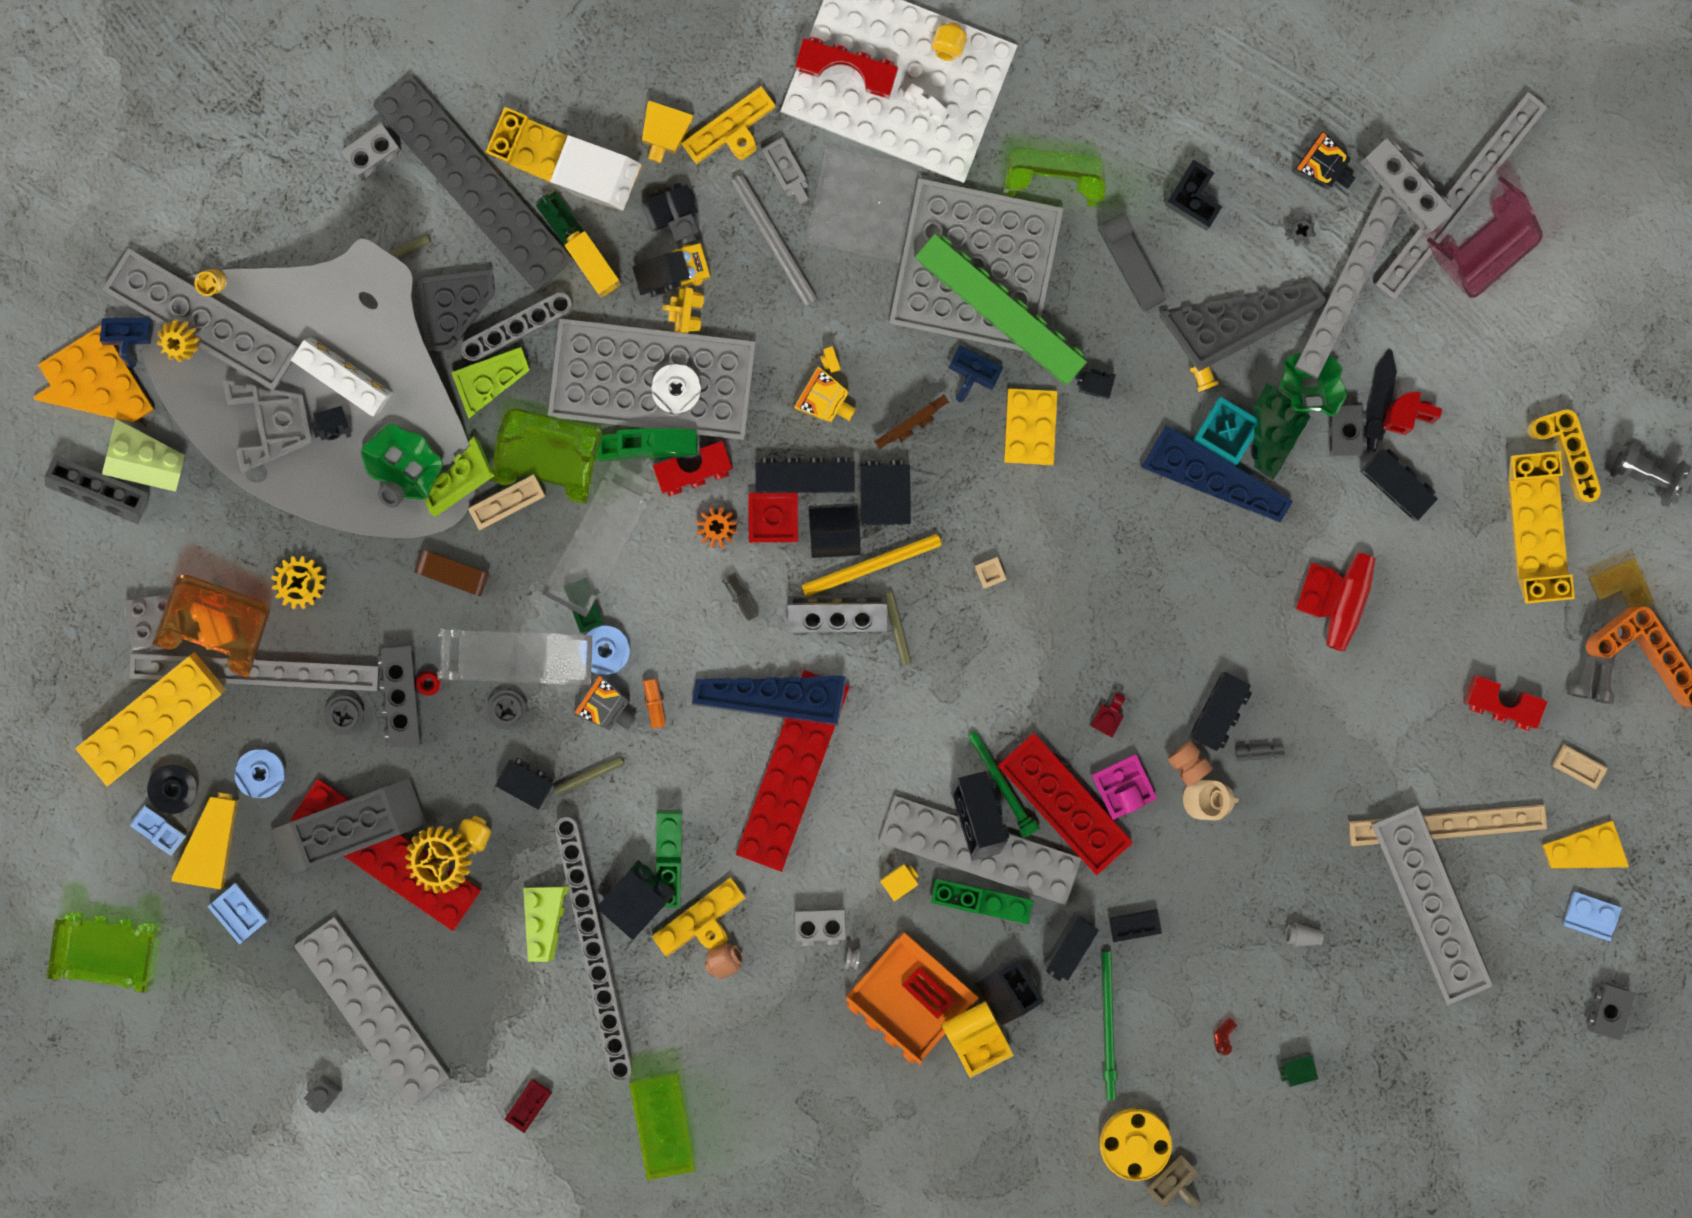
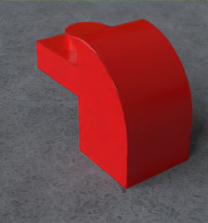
[1382,392,1442,436]

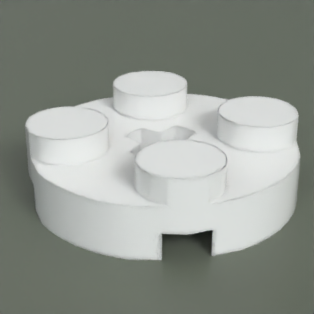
[902,84,950,126]
[651,364,701,414]

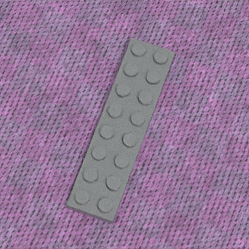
[102,248,298,391]
[879,795,1081,905]
[1371,805,1493,1005]
[294,916,450,1106]

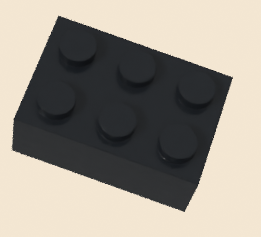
[951,771,1009,861]

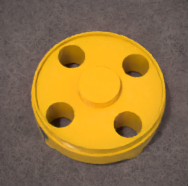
[1099,1107,1172,1181]

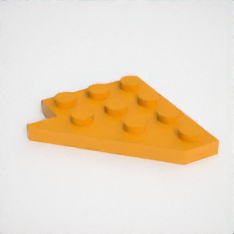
[33,326,155,423]

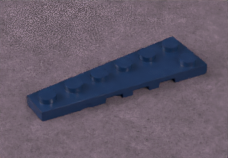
[1141,425,1293,523]
[692,676,846,726]

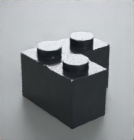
[1165,160,1223,231]

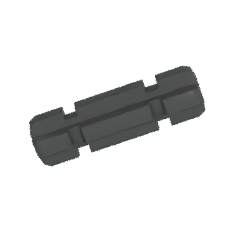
[1236,744,1285,761]

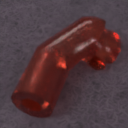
[1214,1018,1237,1056]

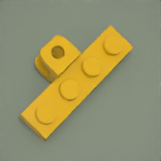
[681,86,776,165]
[652,877,746,957]

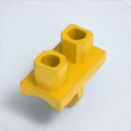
[662,288,704,333]

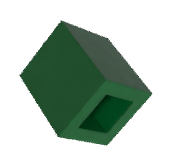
[1278,1052,1318,1087]

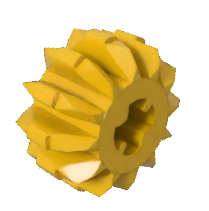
[156,319,200,362]

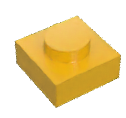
[820,346,841,374]

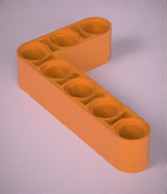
[1586,606,1692,708]

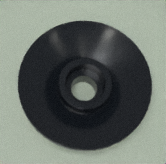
[147,765,197,814]

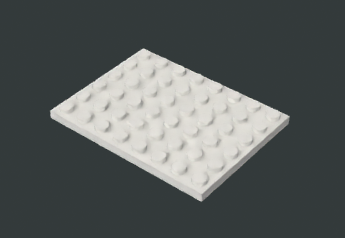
[780,0,1018,184]

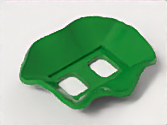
[1280,353,1347,416]
[361,423,443,500]

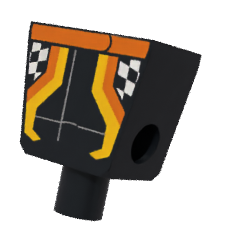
[1293,131,1356,190]

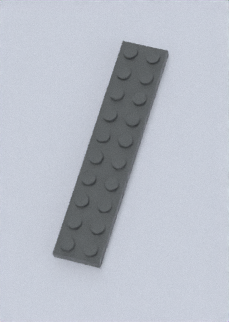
[373,74,573,292]

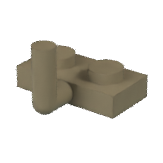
[1146,1155,1201,1209]

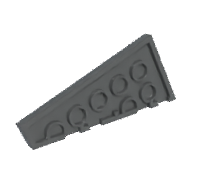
[1160,281,1326,372]

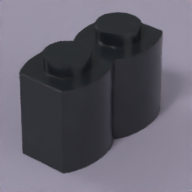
[641,183,698,232]

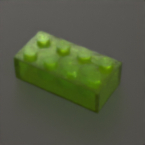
[629,1070,696,1181]

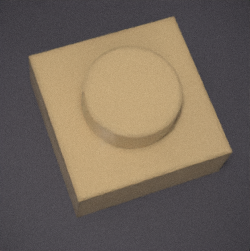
[974,557,1007,589]

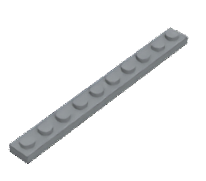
[1374,92,1547,300]
[1294,148,1425,378]
[129,654,379,691]

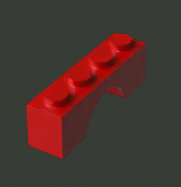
[795,37,898,99]

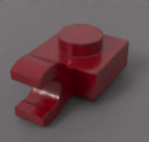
[1090,692,1126,738]

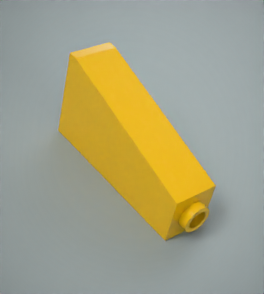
[171,792,239,889]

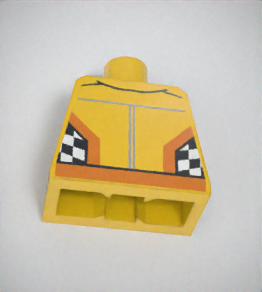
[794,367,856,423]

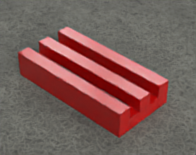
[902,967,955,1019]

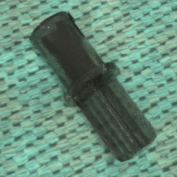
[722,573,759,621]

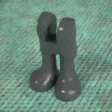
[1567,629,1618,704]

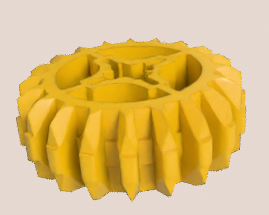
[405,826,472,893]

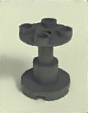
[1610,437,1691,507]

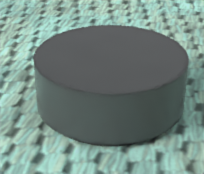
[378,482,404,508]

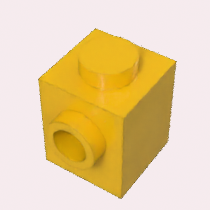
[880,863,919,902]

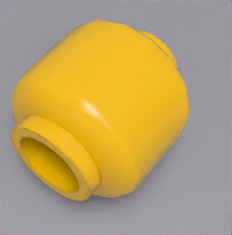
[932,22,967,61]
[456,816,491,855]

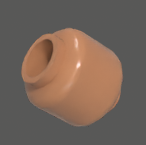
[705,943,743,979]

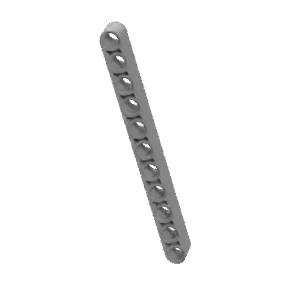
[555,816,632,1081]

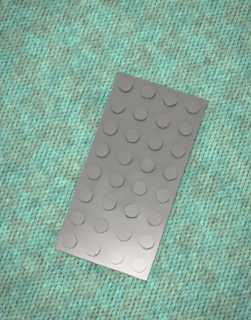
[548,318,756,440]

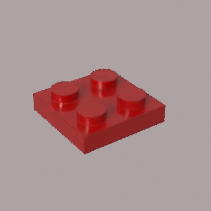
[748,493,798,543]

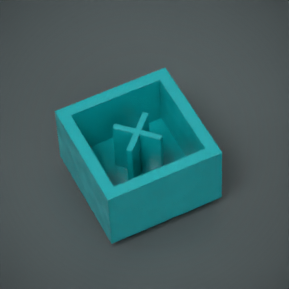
[1192,396,1258,466]

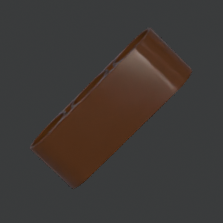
[414,549,489,597]

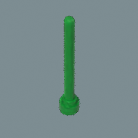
[968,731,1040,838]

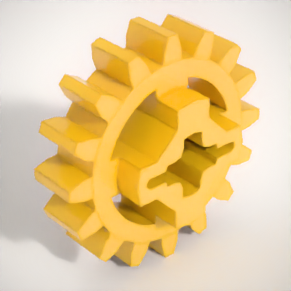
[271,556,326,609]

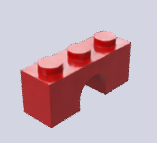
[652,441,733,497]
[1464,675,1548,732]

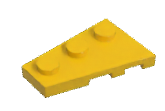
[1542,820,1629,868]

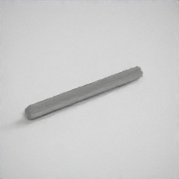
[732,175,816,306]

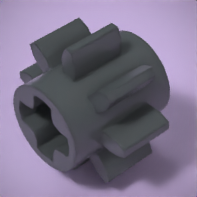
[1285,216,1316,247]

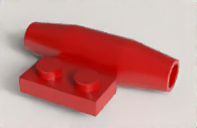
[1296,552,1376,652]

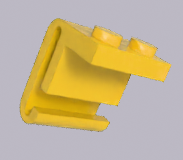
[941,1001,1014,1078]

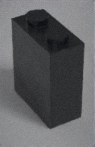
[860,460,911,526]
[596,860,675,940]
[1044,913,1099,981]

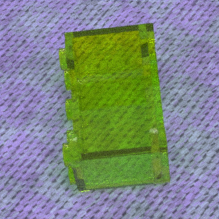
[46,911,161,993]

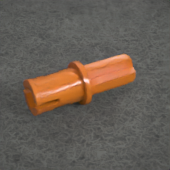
[642,679,666,729]

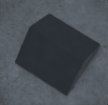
[809,506,861,558]

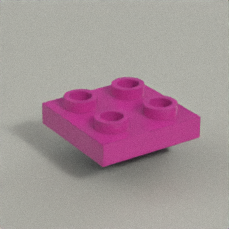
[1091,754,1157,820]

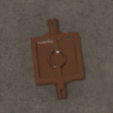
[874,394,949,450]

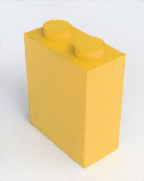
[565,231,621,299]

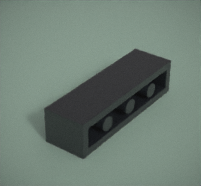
[755,457,855,493]

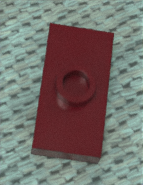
[504,1078,553,1133]

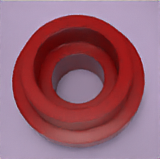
[416,671,441,696]

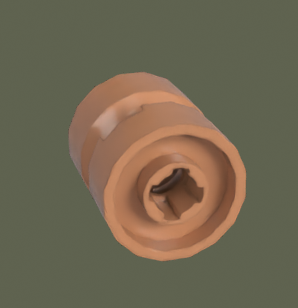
[1167,740,1213,787]

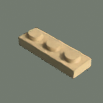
[468,475,546,531]

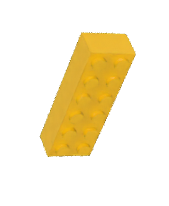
[75,652,226,787]

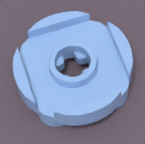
[580,626,630,675]
[235,749,286,798]

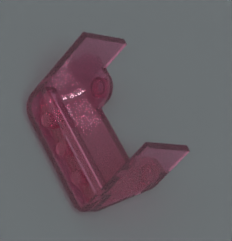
[1426,176,1543,298]

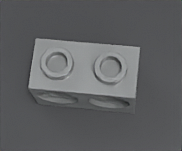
[341,123,401,179]
[795,908,845,946]

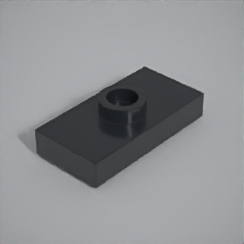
[1108,909,1162,942]

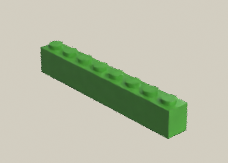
[915,234,1086,386]

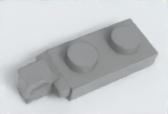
[761,137,809,206]

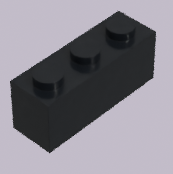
[1360,449,1438,521]
[1189,672,1252,751]

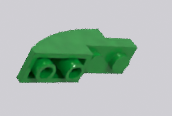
[597,428,698,462]
[656,810,682,908]
[931,879,1034,925]

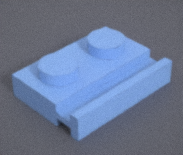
[207,883,268,944]
[1562,891,1622,941]

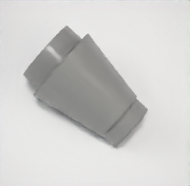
[1285,923,1324,947]

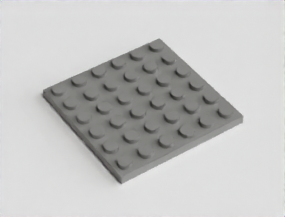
[889,178,1064,352]

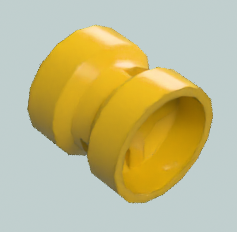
[195,269,227,296]

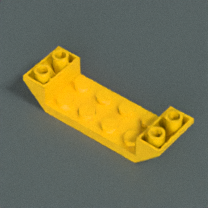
[485,107,642,211]
[1508,451,1575,604]

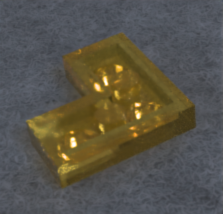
[1588,558,1654,608]

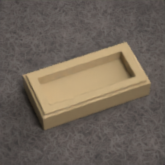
[1552,744,1608,790]

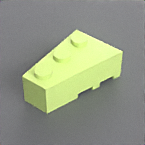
[102,419,185,492]

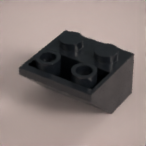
[975,957,1045,1025]

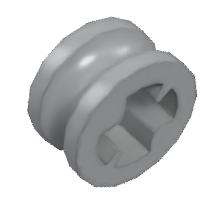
[845,947,860,970]

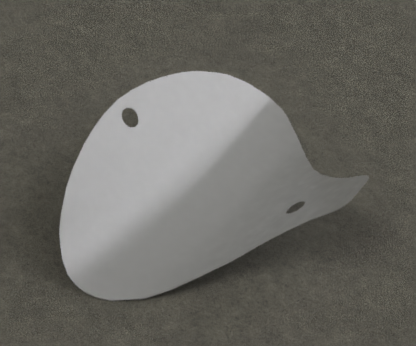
[141,239,475,538]

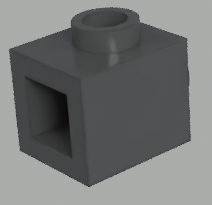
[303,1075,342,1113]

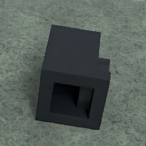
[1076,369,1116,400]
[311,406,351,440]

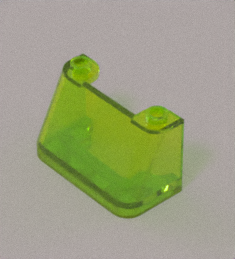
[1002,147,1106,208]
[490,408,602,504]

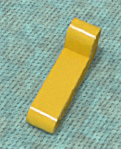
[1527,409,1601,503]

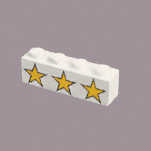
[291,337,393,417]

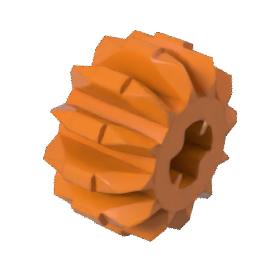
[696,507,737,548]

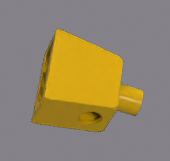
[642,101,694,164]

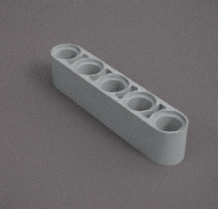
[461,293,573,362]

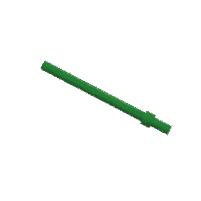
[1102,951,1118,1100]

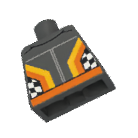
[573,674,636,730]

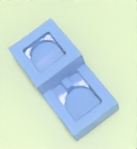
[130,804,186,856]

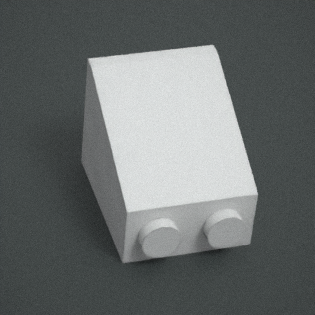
[550,135,641,211]

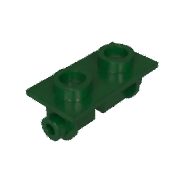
[536,191,584,245]

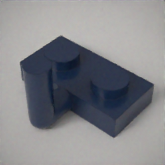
[100,317,153,368]
[948,345,1003,402]

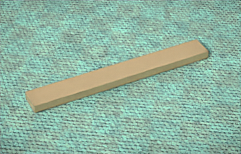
[1348,804,1547,846]

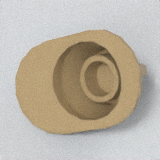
[1183,780,1239,820]

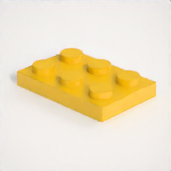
[1004,389,1057,465]

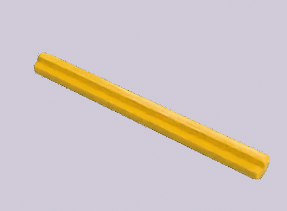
[802,534,942,596]

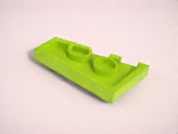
[451,347,530,418]
[424,436,494,517]
[523,886,569,962]

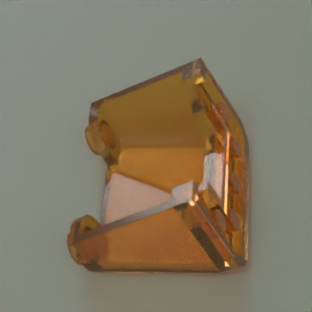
[152,575,270,678]

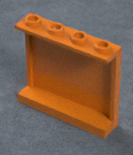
[845,931,979,1065]

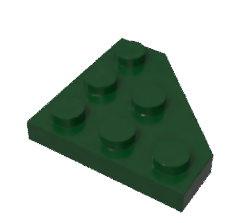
[1254,384,1311,480]

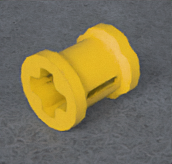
[1190,366,1219,392]

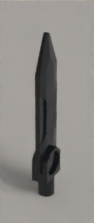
[1364,349,1397,452]

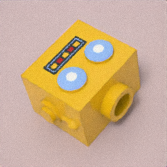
[672,243,711,287]

